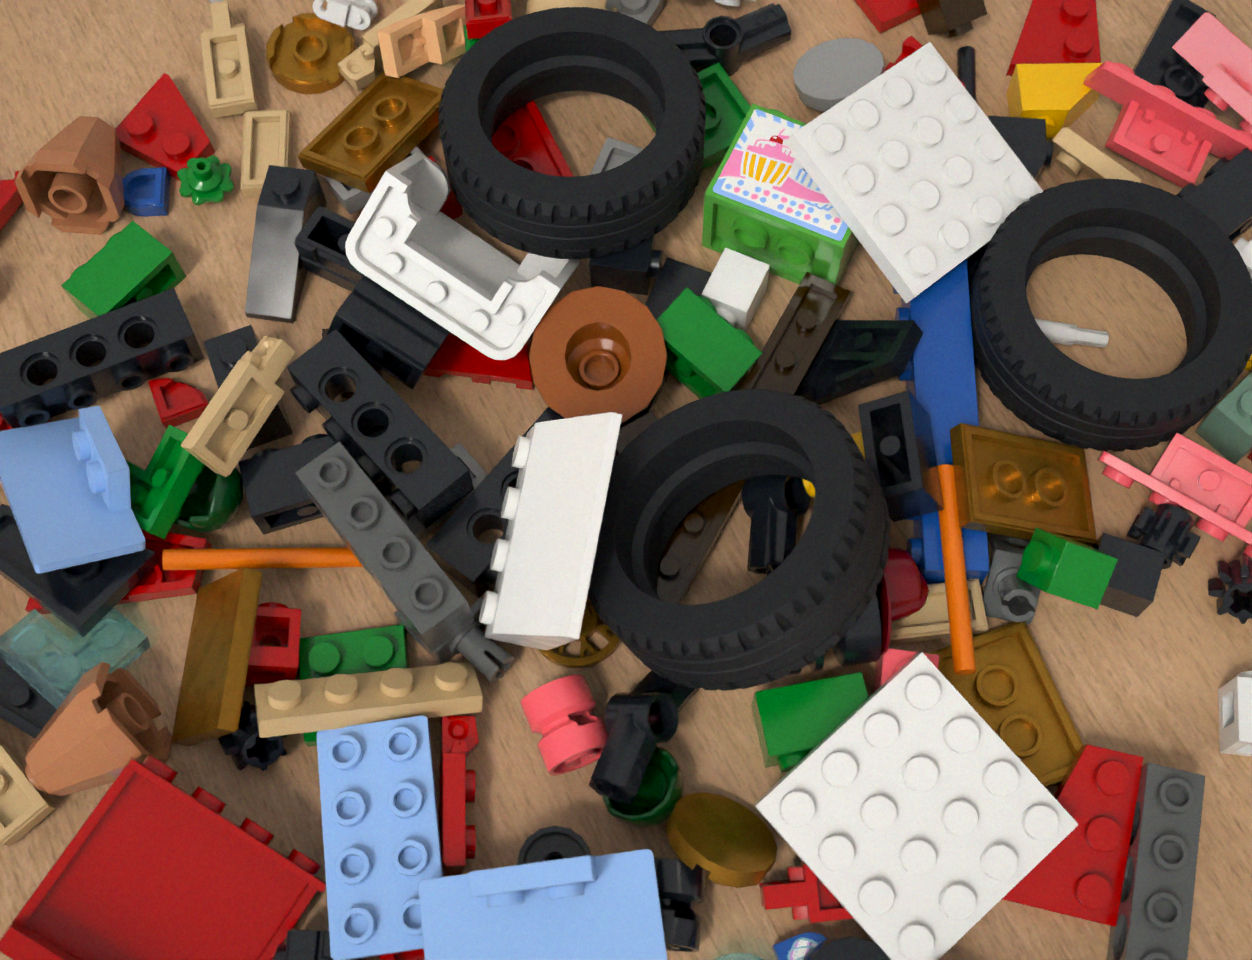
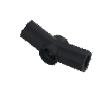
[659,3,791,76]
[741,475,811,574]
[589,670,700,804]

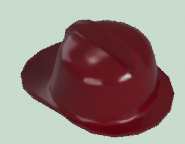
[876,547,929,655]

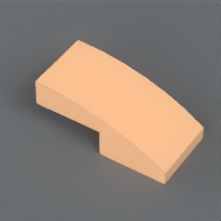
[377,4,466,78]

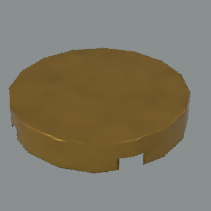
[266,13,357,94]
[666,792,778,888]

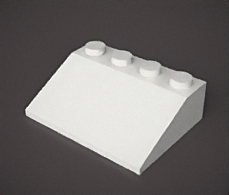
[479,412,622,651]

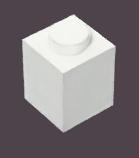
[701,247,770,332]

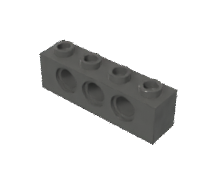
[295,441,474,653]
[1106,763,1205,960]

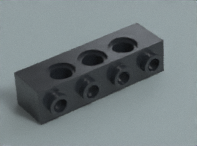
[0,288,205,429]
[287,329,474,529]
[426,407,565,598]

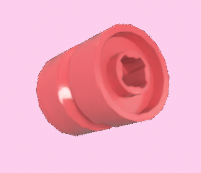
[520,674,609,776]

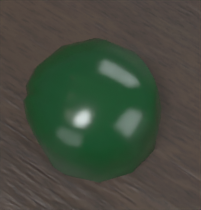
[174,465,243,532]
[602,746,684,828]

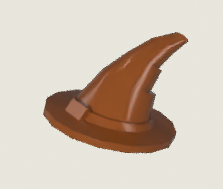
[529,286,667,424]

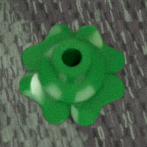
[177,155,234,206]

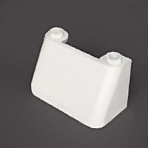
[345,152,580,360]

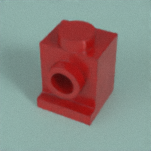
[245,602,301,687]

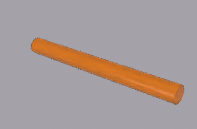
[938,464,976,675]
[162,547,363,570]

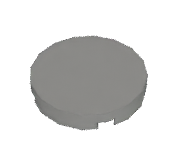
[793,38,885,111]

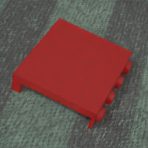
[0,754,326,960]

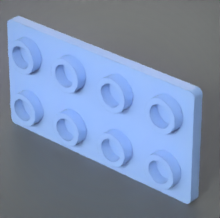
[0,405,146,573]
[316,715,443,960]
[418,849,667,960]

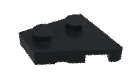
[796,320,923,405]

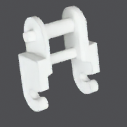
[313,0,378,30]

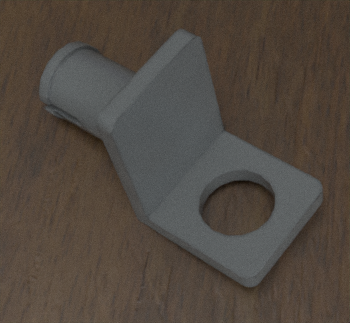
[982,533,1041,624]
[394,597,515,683]

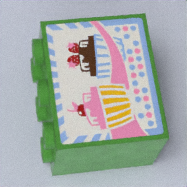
[702,103,859,286]

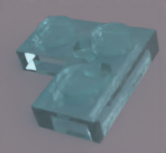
[0,607,151,709]

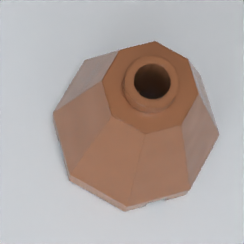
[15,116,125,235]
[25,662,172,796]

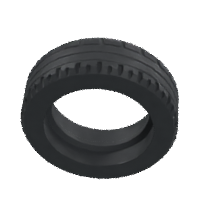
[438,7,706,259]
[969,179,1252,452]
[587,389,891,691]

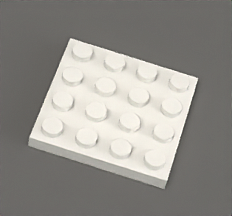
[785,42,1043,303]
[753,652,1079,960]

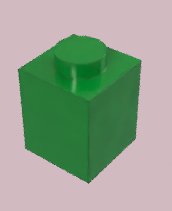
[1016,527,1118,609]

